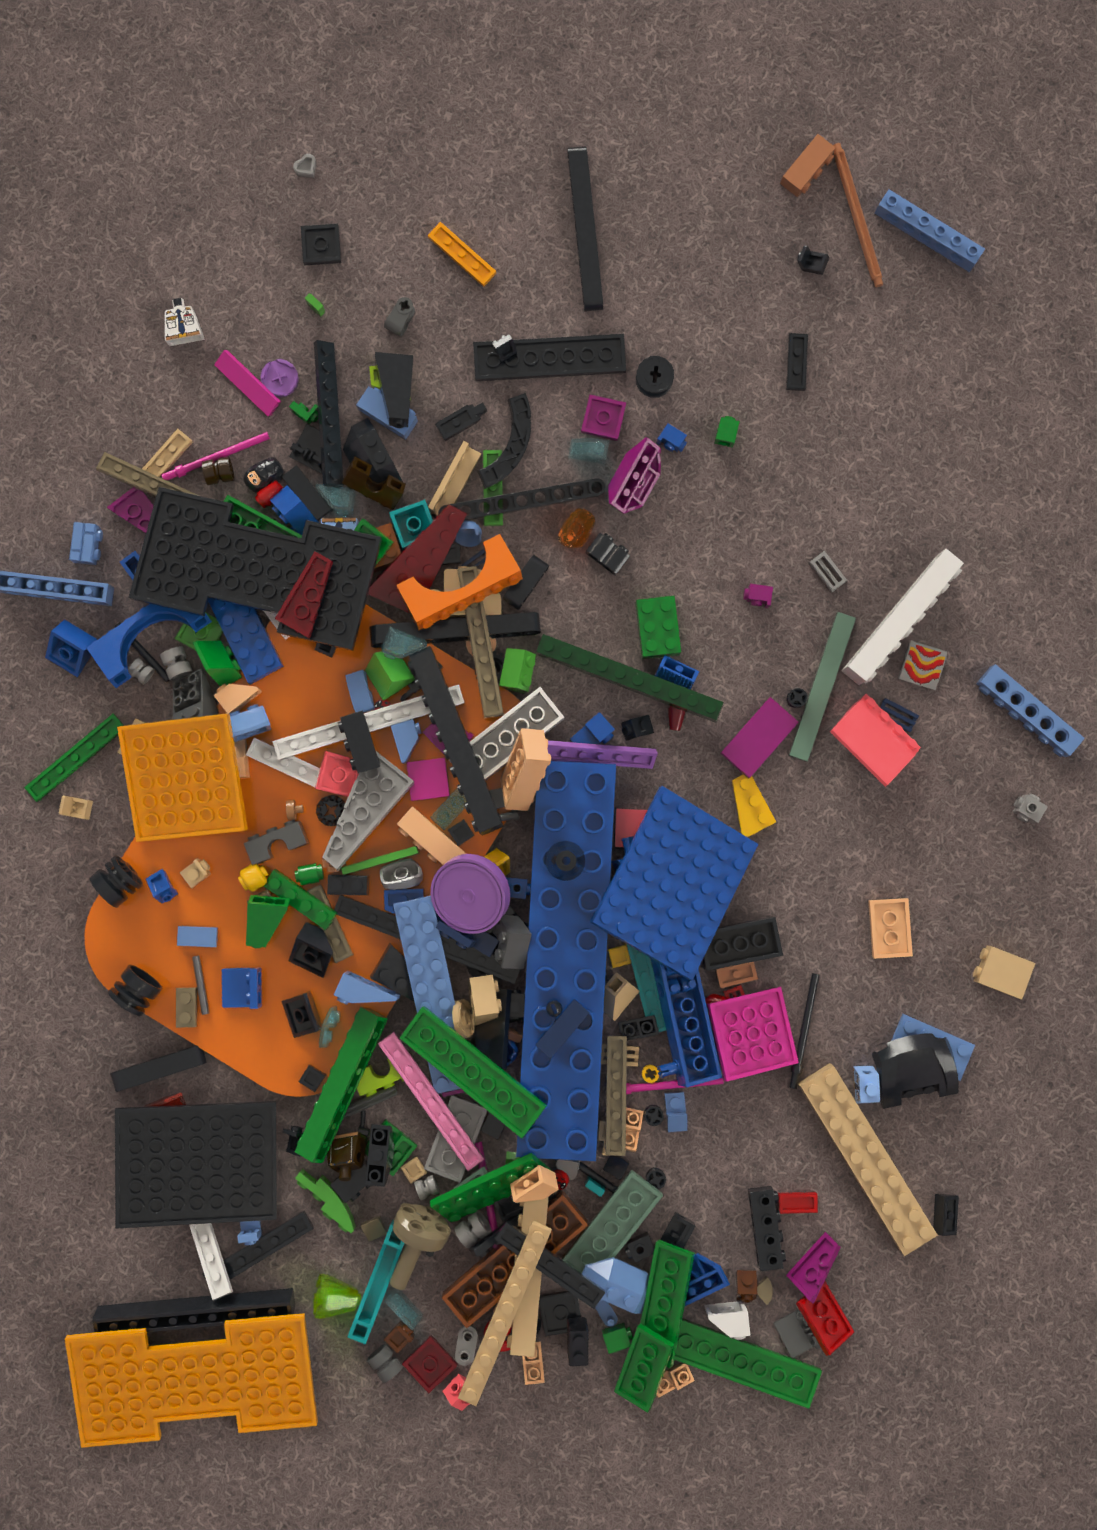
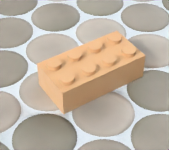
[500,728,551,811]

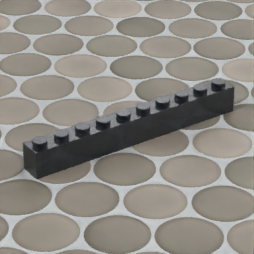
[408,646,504,836]
[92,1288,295,1333]

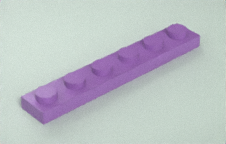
[547,740,658,769]

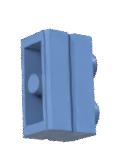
[69,522,103,565]

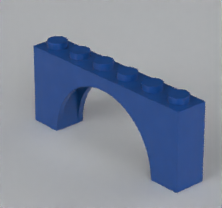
[87,604,212,688]

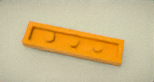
[428,222,496,287]

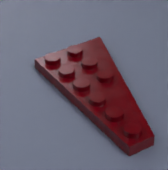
[368,504,467,614]

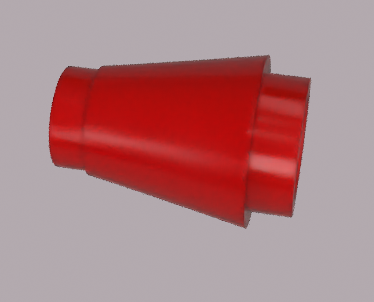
[255,480,283,508]

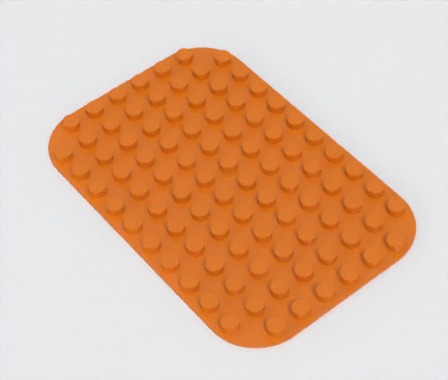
[84,604,521,1097]

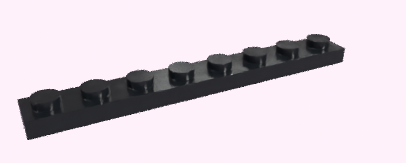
[314,340,344,488]

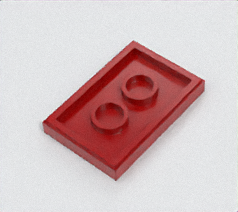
[796,1281,854,1356]

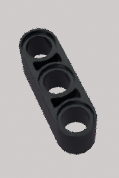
[503,555,550,610]

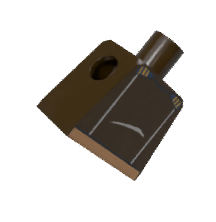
[327,1132,367,1181]

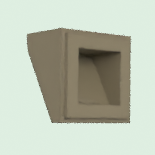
[361,1215,387,1242]

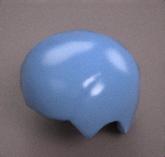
[455,520,482,547]

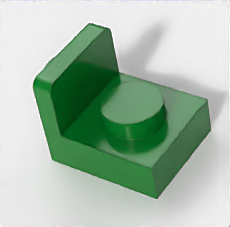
[289,401,319,425]

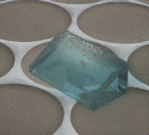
[385,1288,423,1330]

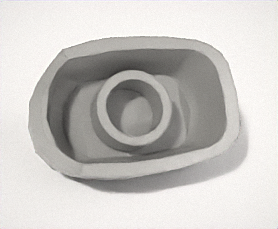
[380,859,423,890]

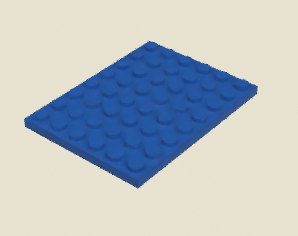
[590,786,758,981]

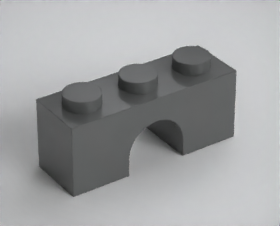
[244,819,309,865]

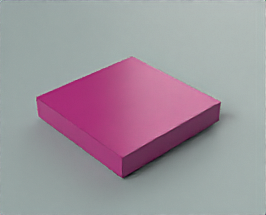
[407,758,450,801]

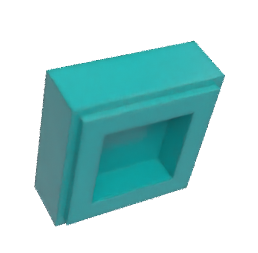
[585,1177,605,1197]

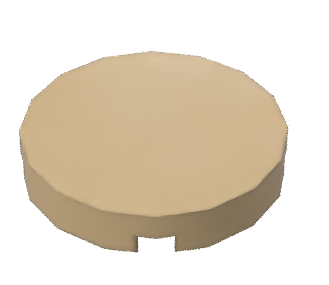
[452,999,475,1039]

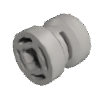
[128,658,155,685]
[414,1175,440,1200]

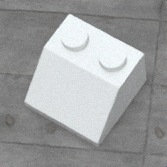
[704,1301,750,1340]

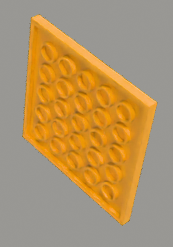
[117,713,248,842]

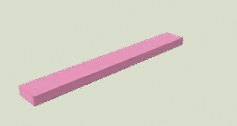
[378,1032,484,1171]

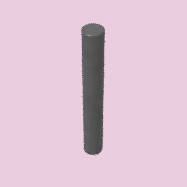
[192,956,210,1015]

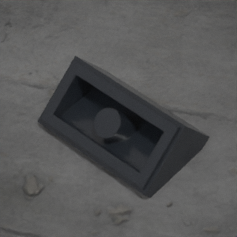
[933,1194,959,1236]

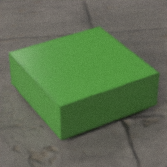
[305,294,325,317]

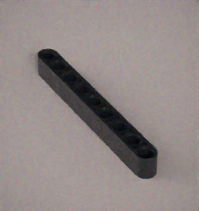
[567,146,603,312]
[438,478,606,520]
[369,612,541,648]

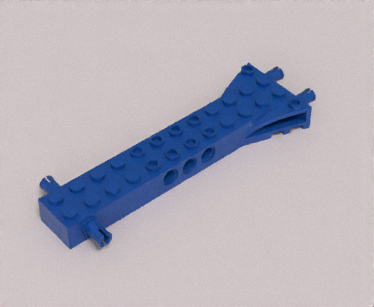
[611,836,722,1088]

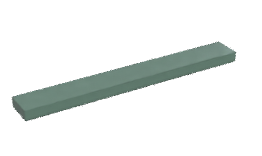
[789,612,856,762]

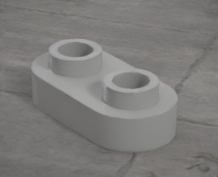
[455,1325,478,1366]

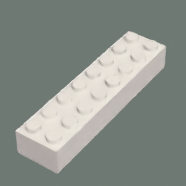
[841,549,964,685]

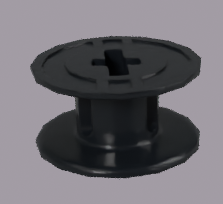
[636,356,674,398]

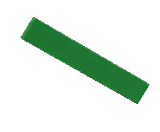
[24,713,124,802]

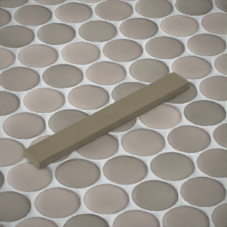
[457,566,504,719]

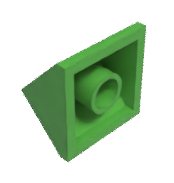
[365,649,415,701]

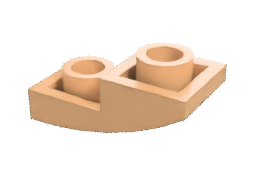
[626,1107,644,1152]
[522,1341,545,1385]
[656,1363,695,1398]

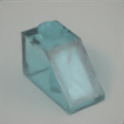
[568,438,609,465]
[316,484,356,517]
[381,627,427,659]

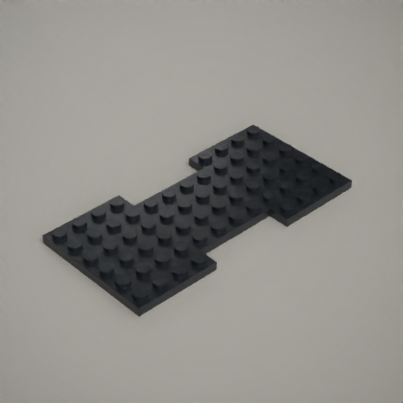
[128,487,382,651]

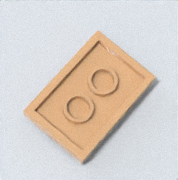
[868,898,913,959]

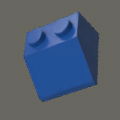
[45,620,97,677]

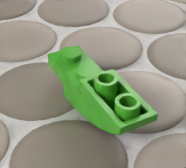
[295,1168,356,1233]

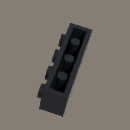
[748,1186,786,1272]

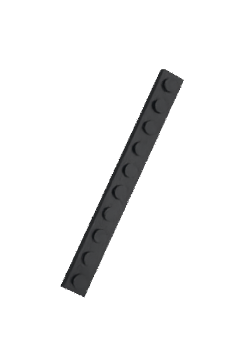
[334,895,520,984]

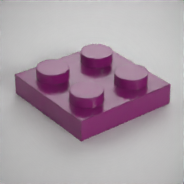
[581,394,626,441]

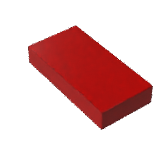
[778,1192,818,1214]

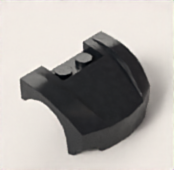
[872,1033,959,1109]

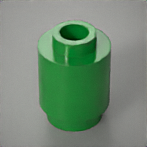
[295,863,324,886]

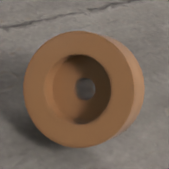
[286,800,304,820]

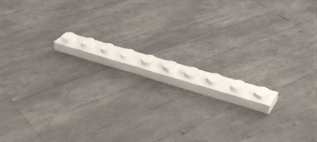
[272,685,464,760]

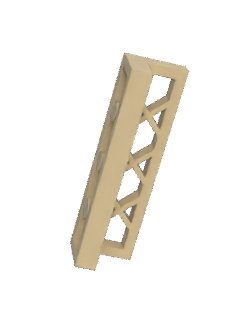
[428,441,481,516]

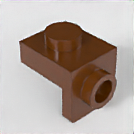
[736,1270,758,1303]
[384,1321,415,1353]

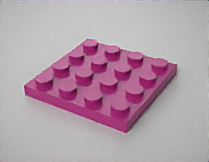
[707,987,799,1082]

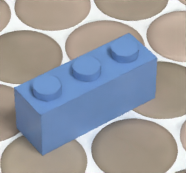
[356,386,418,440]

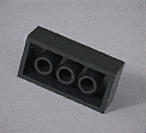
[703,916,783,971]

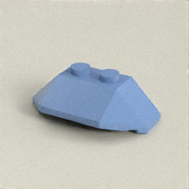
[581,1257,649,1314]

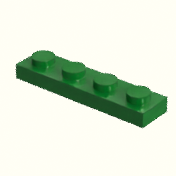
[264,869,338,930]

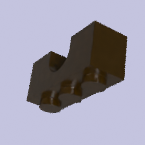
[342,457,406,510]

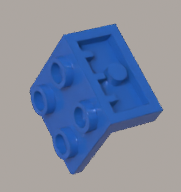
[222,967,262,1009]

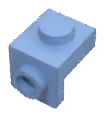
[237,1221,262,1245]

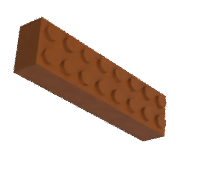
[442,1190,588,1328]

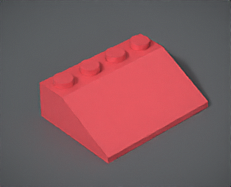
[830,694,921,787]

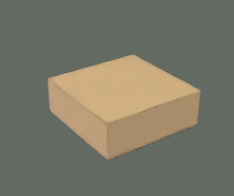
[400,1156,427,1184]

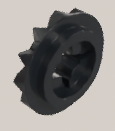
[316,795,345,826]

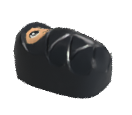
[243,457,285,493]

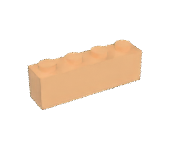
[397,806,466,865]

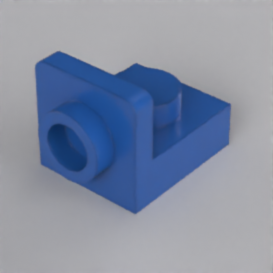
[146,869,178,903]

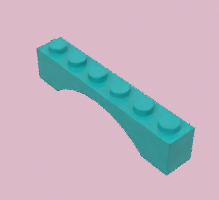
[348,1220,404,1344]

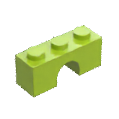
[357,1059,404,1097]

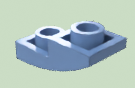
[345,670,375,713]

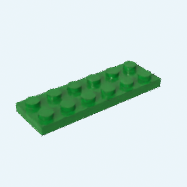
[430,1153,550,1222]
[640,1240,695,1368]

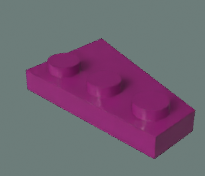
[107,487,154,533]
[786,1232,841,1304]

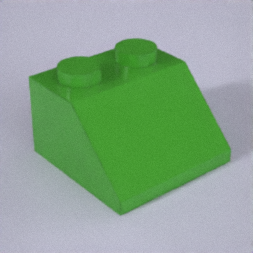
[499,648,536,694]

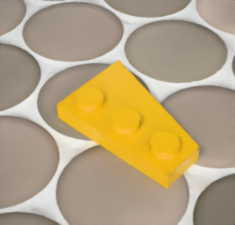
[732,775,776,837]

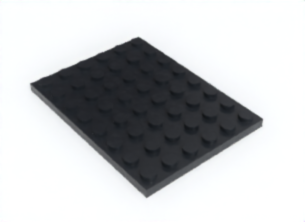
[115,1101,277,1229]

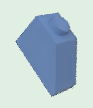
[391,719,422,764]

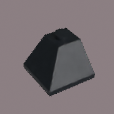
[289,922,333,978]

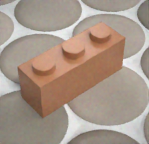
[780,134,835,197]

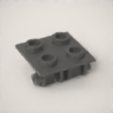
[774,1309,821,1358]

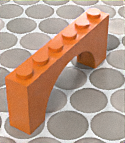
[396,534,522,630]

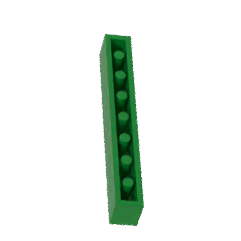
[295,1007,388,1163]

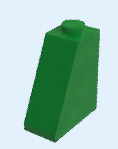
[246,895,290,948]

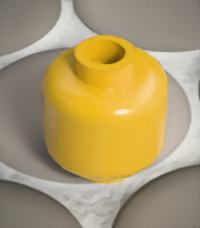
[238,864,269,892]

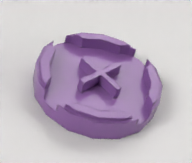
[260,359,299,398]

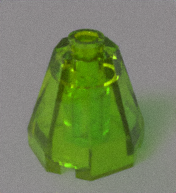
[313,1274,361,1319]

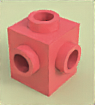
[443,1374,470,1411]

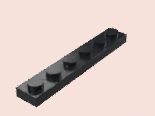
[202,1211,314,1282]
[495,1221,605,1309]

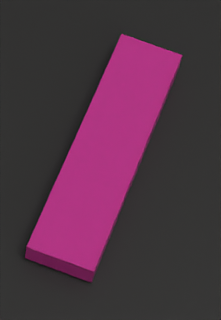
[214,350,281,416]

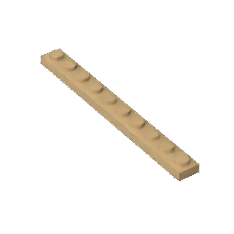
[458,1221,552,1406]

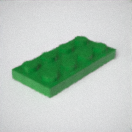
[614,1324,675,1413]

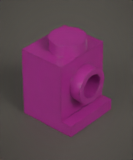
[743,583,773,608]

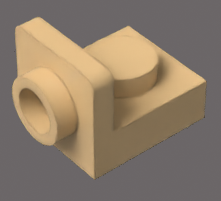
[180,859,211,888]

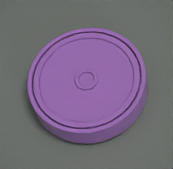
[431,854,510,934]

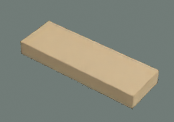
[142,429,193,478]

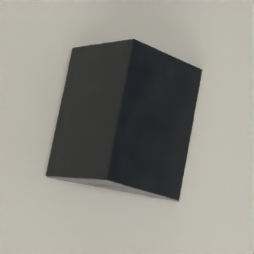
[282,991,323,1038]

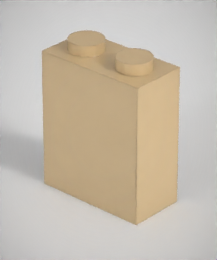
[973,945,1035,1000]

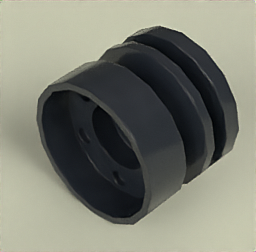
[89,855,143,908]
[108,965,162,1016]

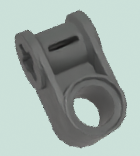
[384,297,415,337]

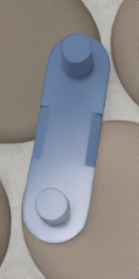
[595,1299,618,1327]

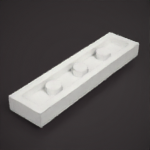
[246,738,320,787]
[189,1223,233,1300]

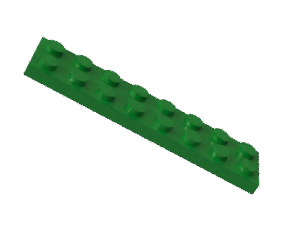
[400,1006,547,1138]
[674,1318,822,1409]

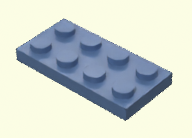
[891,1014,975,1081]

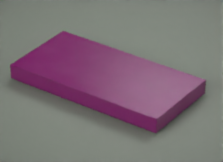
[720,697,799,779]

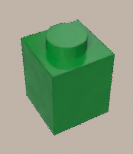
[714,416,740,448]
[602,1322,633,1354]

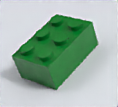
[635,595,681,659]

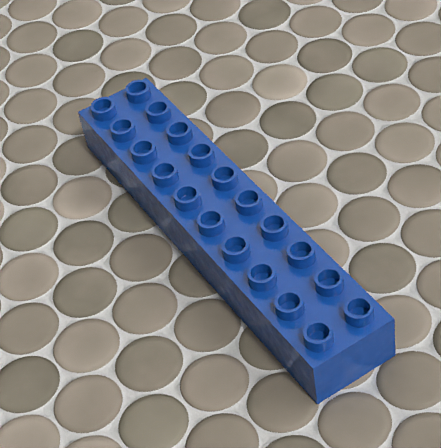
[516,761,616,1161]

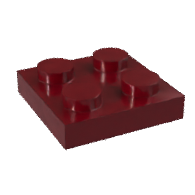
[402,1335,458,1394]

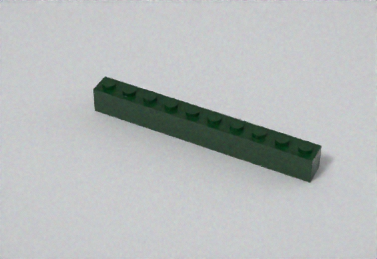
[536,634,724,723]

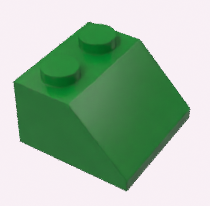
[193,641,242,686]

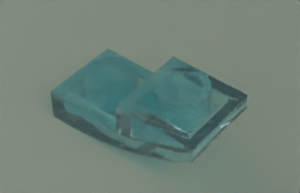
[430,788,467,830]
[319,1006,340,1048]

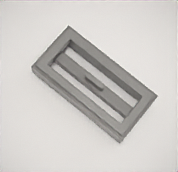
[809,551,848,593]

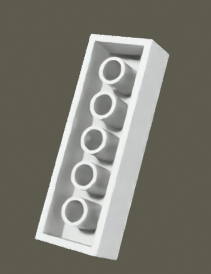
[449,687,564,781]

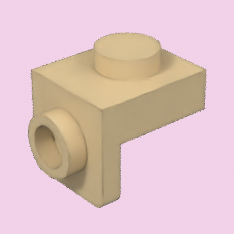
[59,796,93,820]

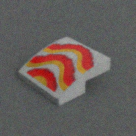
[898,640,947,690]

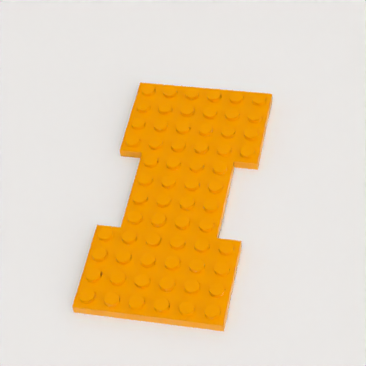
[65,1313,318,1448]

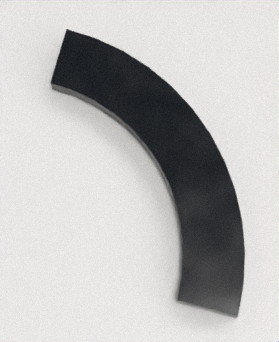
[478,393,531,489]

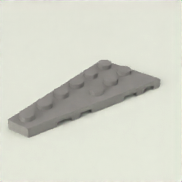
[322,751,414,871]

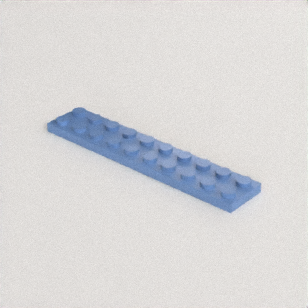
[393,895,461,1094]

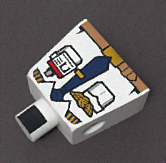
[165,298,205,346]

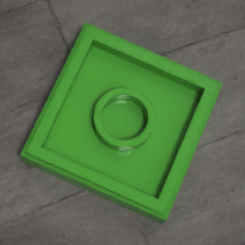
[174,612,223,651]

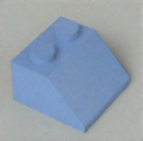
[230,704,271,742]

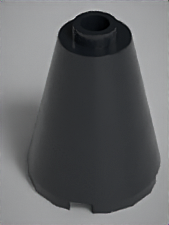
[546,841,585,881]

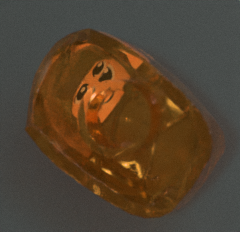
[558,508,595,548]

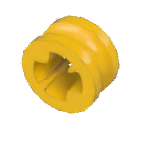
[642,1064,659,1083]

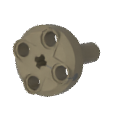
[390,1203,451,1290]

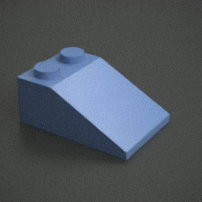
[334,971,401,1004]

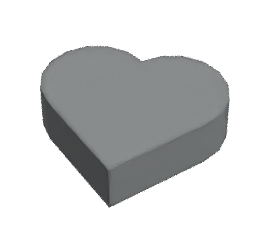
[293,154,316,178]
[556,1159,580,1180]

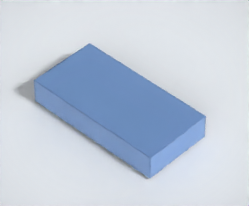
[177,926,218,947]

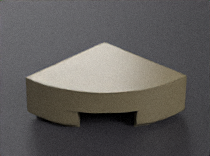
[757,1276,773,1305]

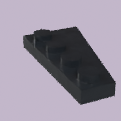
[370,943,414,1001]

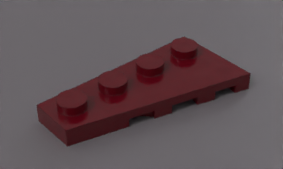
[275,551,333,639]

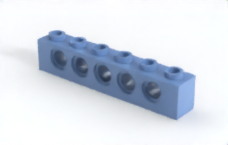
[874,189,985,272]
[0,571,114,606]
[976,664,1085,757]

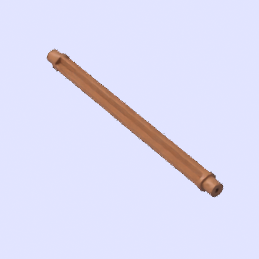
[833,143,883,288]

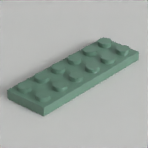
[562,1170,663,1273]

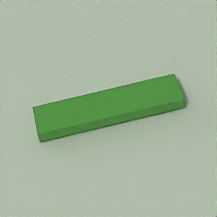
[483,450,503,526]
[341,846,420,875]

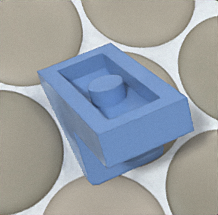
[664,1091,687,1132]

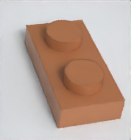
[715,962,758,988]

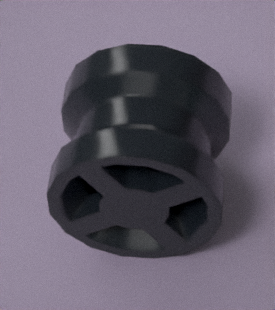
[786,688,807,708]
[644,1105,664,1126]
[646,1167,666,1189]

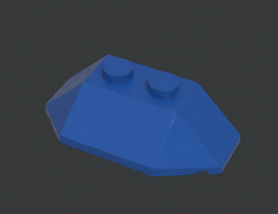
[685,1253,730,1306]

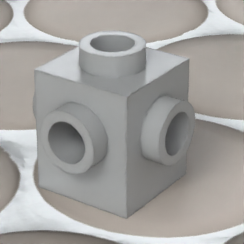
[1013,794,1048,823]

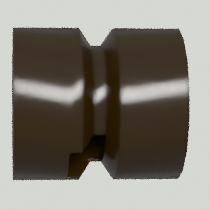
[202,456,235,486]

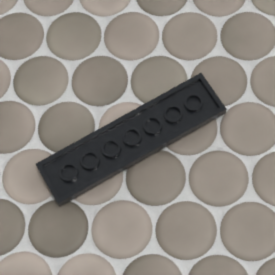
[473,334,626,381]

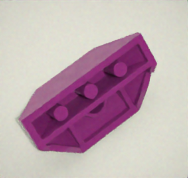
[608,437,661,514]

